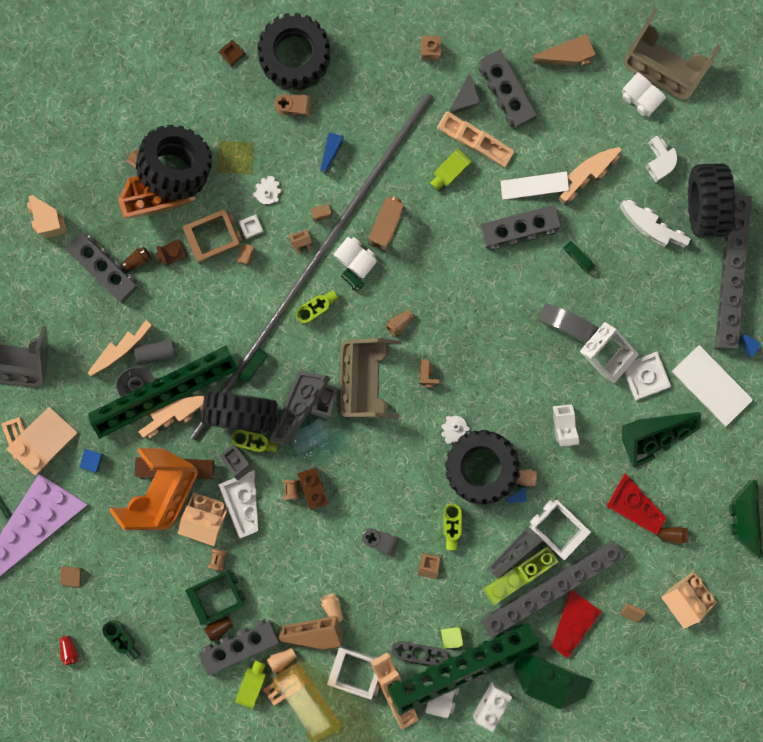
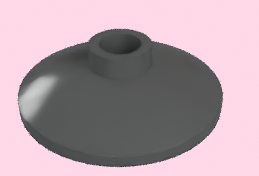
[116,367,155,397]

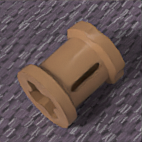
[283,480,300,499]
[208,548,229,571]

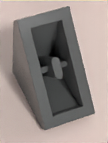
[450,75,480,114]

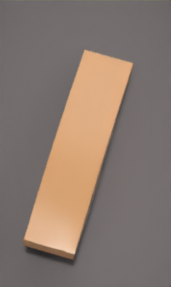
[437,112,514,167]
[87,320,154,377]
[370,653,418,730]

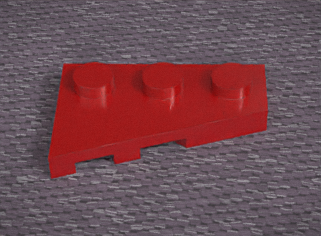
[606,473,666,535]
[551,590,602,658]

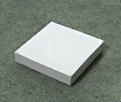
[624,351,671,401]

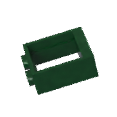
[185,570,246,626]

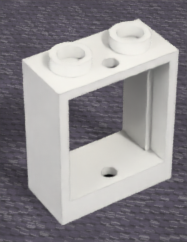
[580,322,639,383]
[529,500,591,560]
[327,646,380,699]
[473,681,512,732]

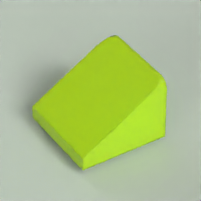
[441,626,463,649]

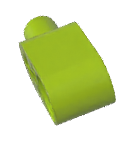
[430,148,472,191]
[296,290,339,324]
[232,430,278,453]
[443,503,462,550]
[235,660,266,709]

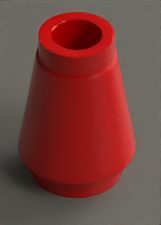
[59,636,79,666]

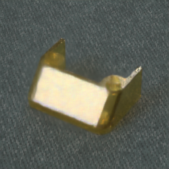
[272,658,344,742]

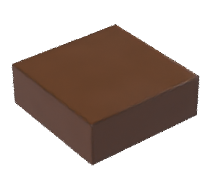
[218,39,245,66]

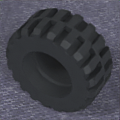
[257,13,331,90]
[136,125,213,200]
[688,163,736,238]
[201,392,278,433]
[445,430,521,504]

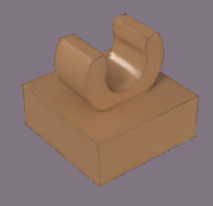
[289,229,312,254]

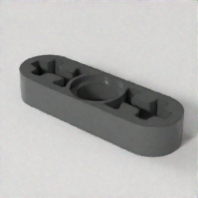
[392,641,447,665]

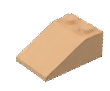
[6,407,78,476]

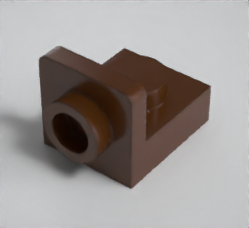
[155,239,187,266]

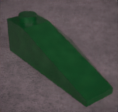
[622,412,701,468]

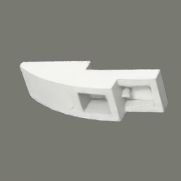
[619,200,691,248]

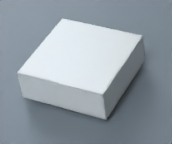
[239,215,264,240]

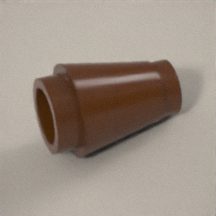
[122,246,152,272]
[660,526,688,545]
[204,616,234,642]

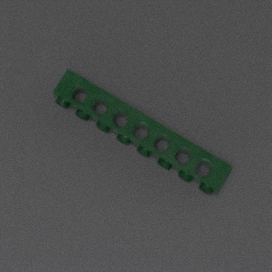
[88,345,238,439]
[388,623,539,715]

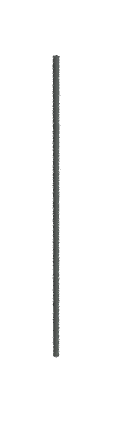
[190,93,433,441]

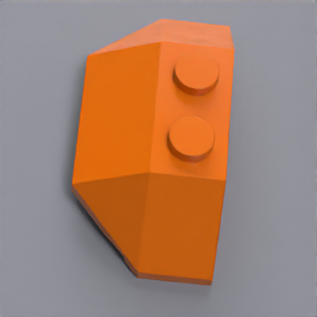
[118,176,196,218]

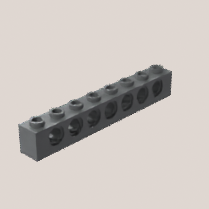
[714,195,752,350]
[480,540,624,638]

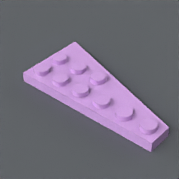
[0,474,89,576]

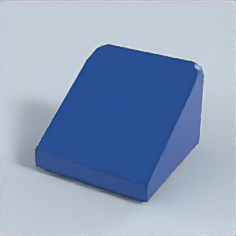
[739,334,761,358]
[80,449,104,473]
[506,487,527,503]

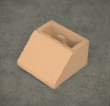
[27,196,67,239]
[178,492,228,546]
[661,571,717,629]

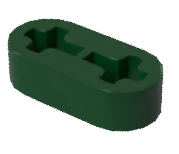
[563,241,595,273]
[239,348,268,383]

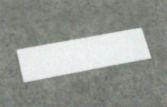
[501,172,569,200]

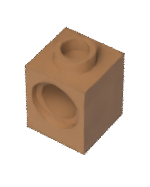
[421,36,441,61]

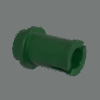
[340,268,365,292]

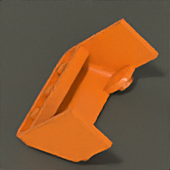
[109,448,198,530]

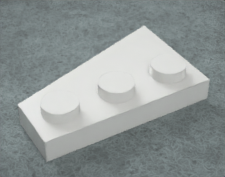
[218,470,258,538]

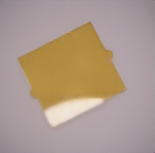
[216,141,253,174]

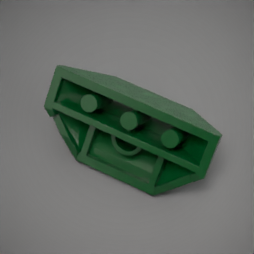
[729,480,763,558]
[513,654,592,709]

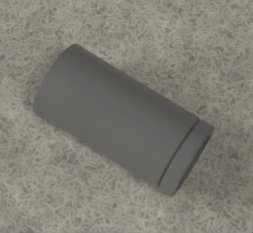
[134,339,176,366]

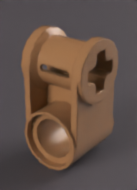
[275,94,312,117]

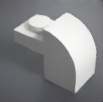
[646,136,677,183]
[553,404,579,447]

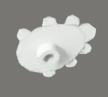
[253,176,281,204]
[441,416,470,444]

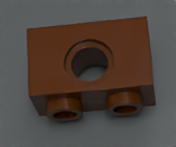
[297,467,329,510]

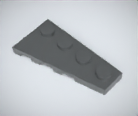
[270,371,331,446]

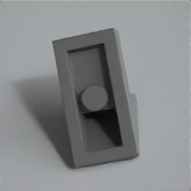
[311,385,338,419]
[220,444,253,480]

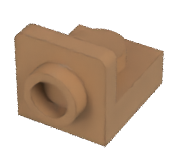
[420,360,440,388]

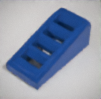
[321,133,344,173]

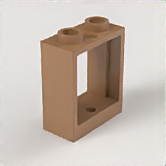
[368,196,404,252]
[183,209,242,264]

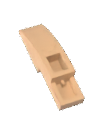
[558,147,622,204]
[139,396,204,439]

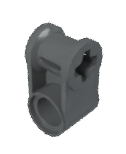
[362,528,400,556]

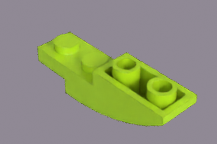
[483,546,559,605]

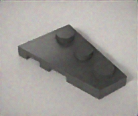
[487,527,543,578]

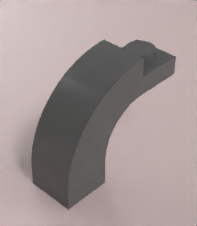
[537,303,599,344]

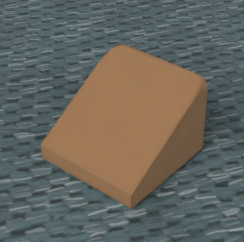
[310,204,332,222]
[236,244,255,266]
[418,553,441,579]
[60,565,82,587]
[620,603,646,623]

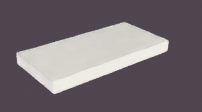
[671,345,753,427]

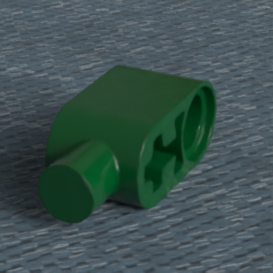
[102,620,141,662]

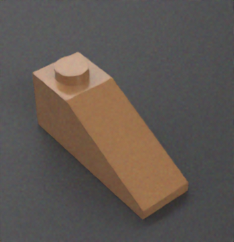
[532,34,595,67]
[279,616,343,649]

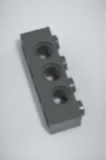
[478,49,537,129]
[480,205,561,250]
[65,233,138,304]
[198,619,280,676]

